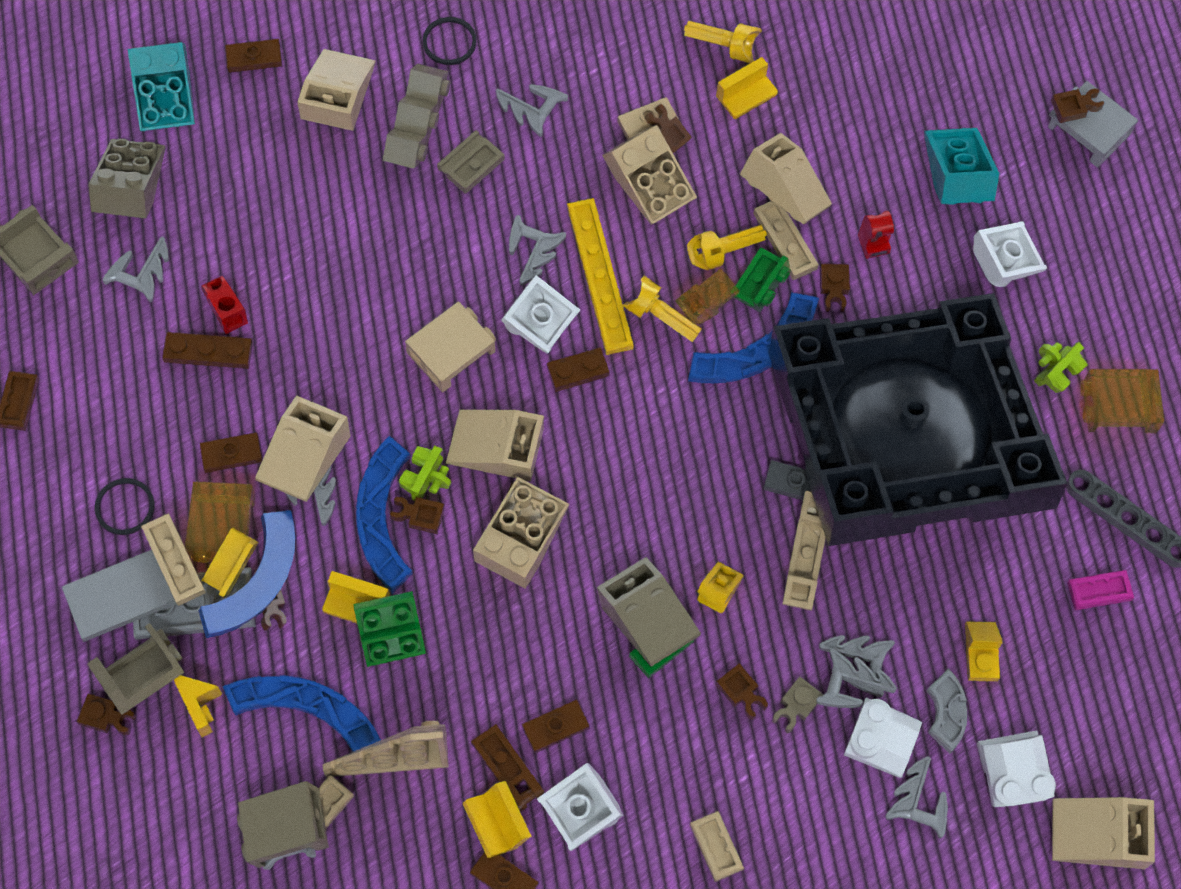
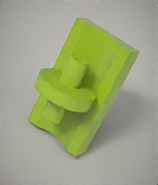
[1034,342,1088,393]
[399,445,452,501]

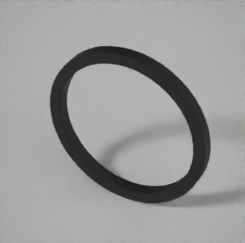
[423,17,476,65]
[94,478,155,535]

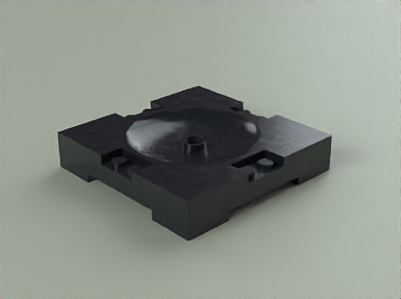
[769,293,1068,546]

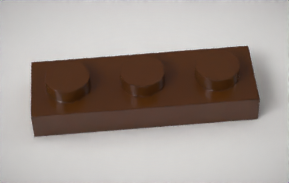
[162,332,253,369]

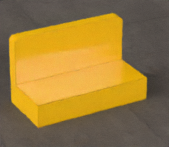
[716,57,778,119]
[201,528,259,598]
[322,571,390,623]
[463,781,532,858]

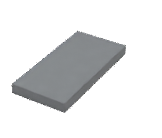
[62,550,177,642]
[133,567,256,640]

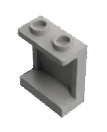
[1048,81,1138,168]

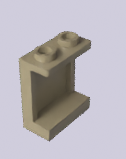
[0,205,79,296]
[87,623,184,715]
[237,781,329,868]

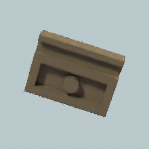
[437,130,505,194]

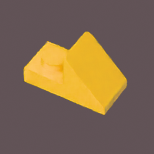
[697,561,744,613]
[965,621,1003,681]
[174,675,222,737]

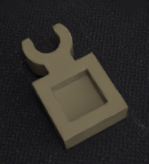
[772,676,824,734]

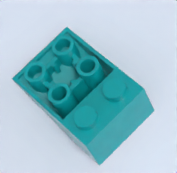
[127,42,195,131]

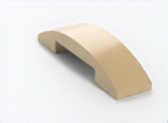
[782,491,826,611]

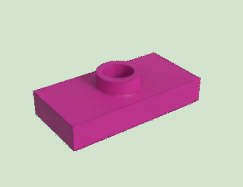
[1067,570,1134,610]

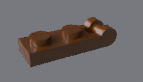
[471,724,545,813]

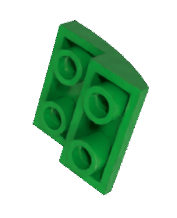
[353,591,426,667]

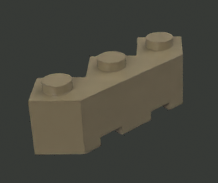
[383,64,451,169]

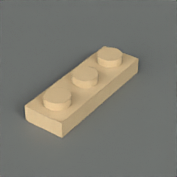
[753,201,819,280]
[141,513,206,606]

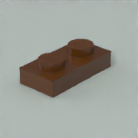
[547,347,610,392]

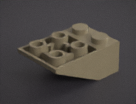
[89,139,166,218]
[597,557,701,666]

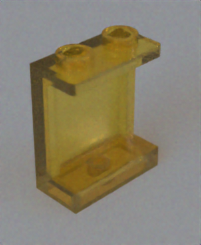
[1080,369,1164,433]
[185,481,256,563]

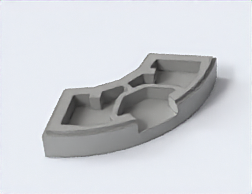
[926,668,967,754]

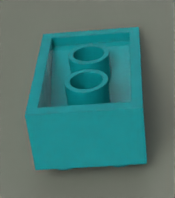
[924,128,1000,205]

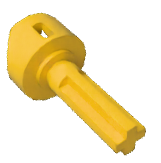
[684,20,762,64]
[687,225,767,270]
[623,275,702,342]

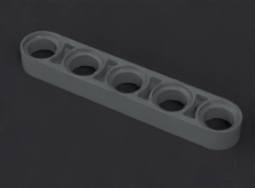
[1066,470,1181,568]

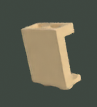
[405,301,496,393]

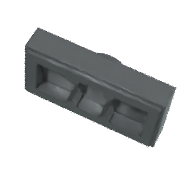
[763,460,811,501]

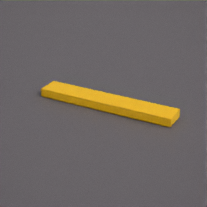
[567,198,634,355]

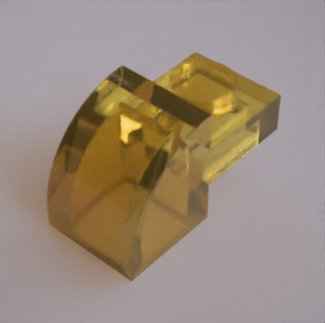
[675,268,740,325]

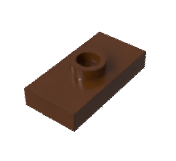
[225,39,282,73]
[0,371,40,431]
[200,432,263,473]
[522,699,590,754]
[470,852,539,889]

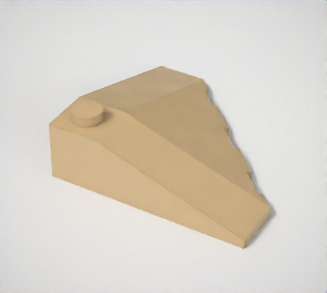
[323,721,449,777]

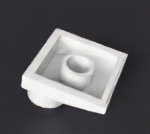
[973,221,1047,287]
[501,275,580,354]
[844,698,922,778]
[981,735,1056,807]
[537,763,623,851]

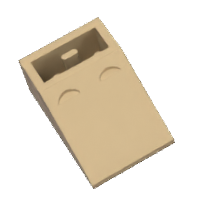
[297,49,376,131]
[602,125,697,225]
[740,133,832,224]
[255,395,350,502]
[446,410,544,482]
[473,477,569,589]
[1052,797,1155,869]

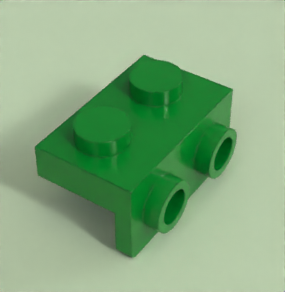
[731,247,791,312]

